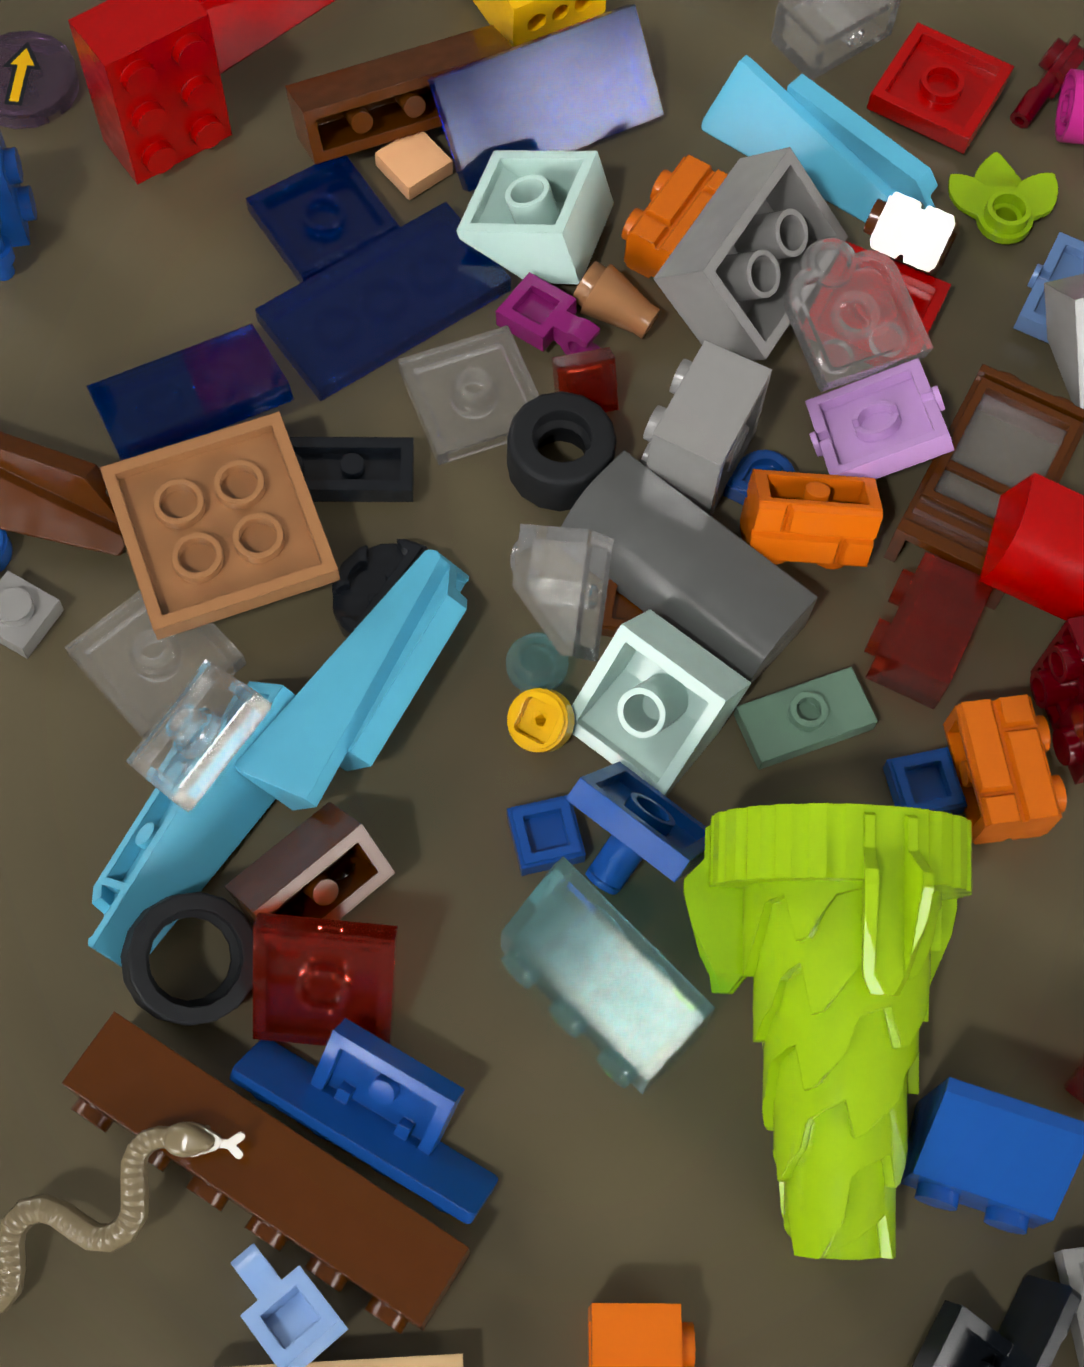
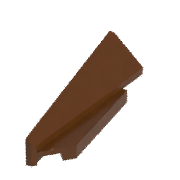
[0,431,127,556]

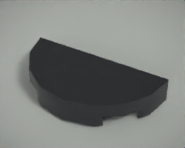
[332,539,428,638]

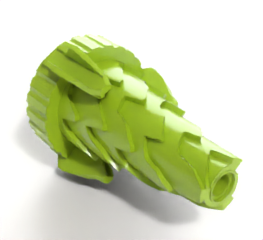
[683,803,972,1260]

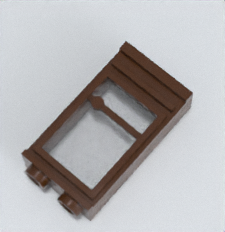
[884,364,1084,610]

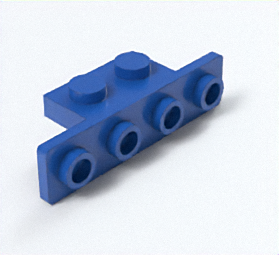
[229,1018,498,1224]

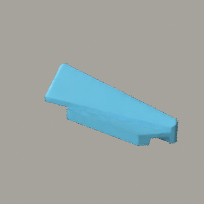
[236,550,469,810]

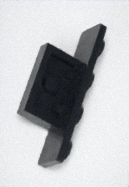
[912,1275,1082,1367]

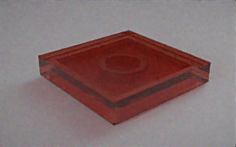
[253,913,398,1046]

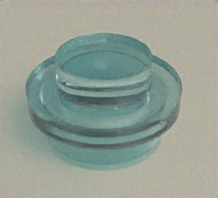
[506,633,569,692]

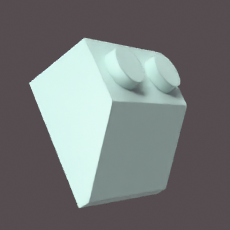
[456,150,614,285]
[572,609,751,796]

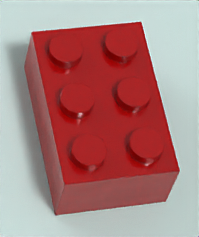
[68,0,232,185]

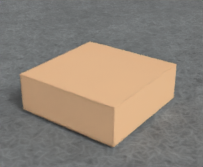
[375,131,453,201]

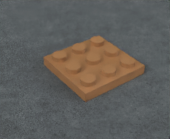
[100,411,340,640]

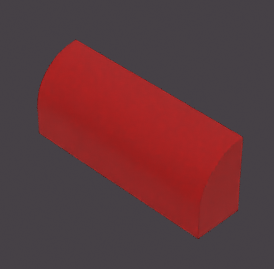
[979,472,1084,621]

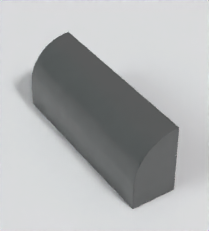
[556,450,818,687]

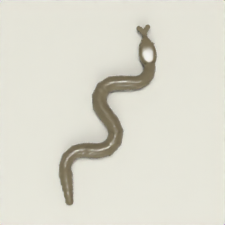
[0,1121,246,1314]

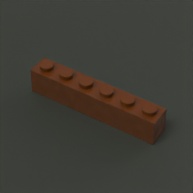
[61,1011,470,1334]

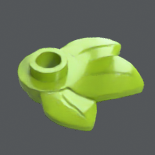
[948,152,1058,244]

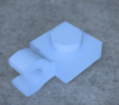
[230,1243,348,1367]

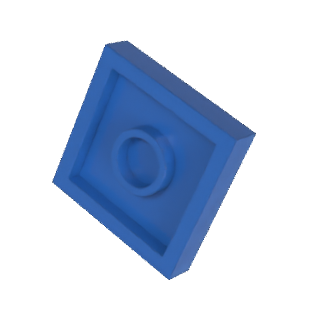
[566,761,706,895]

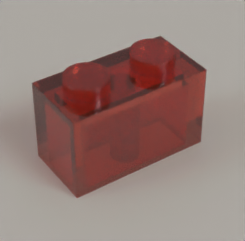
[864,551,993,709]

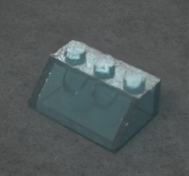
[501,856,715,1095]

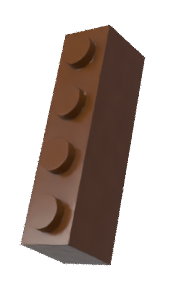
[285,25,522,165]

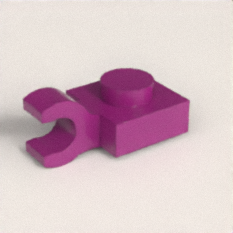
[495,272,600,366]

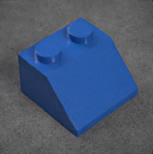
[900,1077,1084,1235]

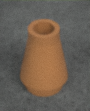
[573,261,661,339]

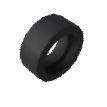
[120,892,260,1026]

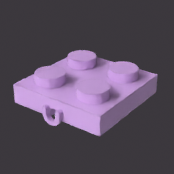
[805,358,954,479]

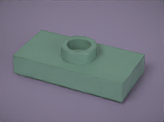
[734,667,878,770]

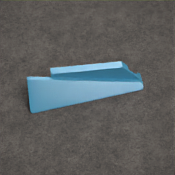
[701,55,938,223]
[88,681,296,967]

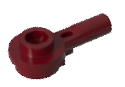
[1010,34,1084,129]

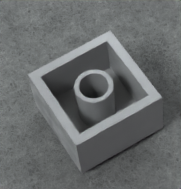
[640,340,772,516]

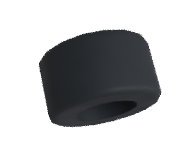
[507,391,617,512]

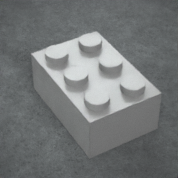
[653,147,848,361]

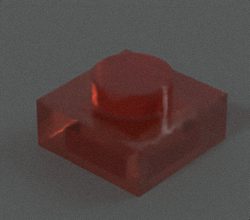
[552,347,619,412]

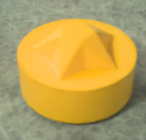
[507,688,575,752]

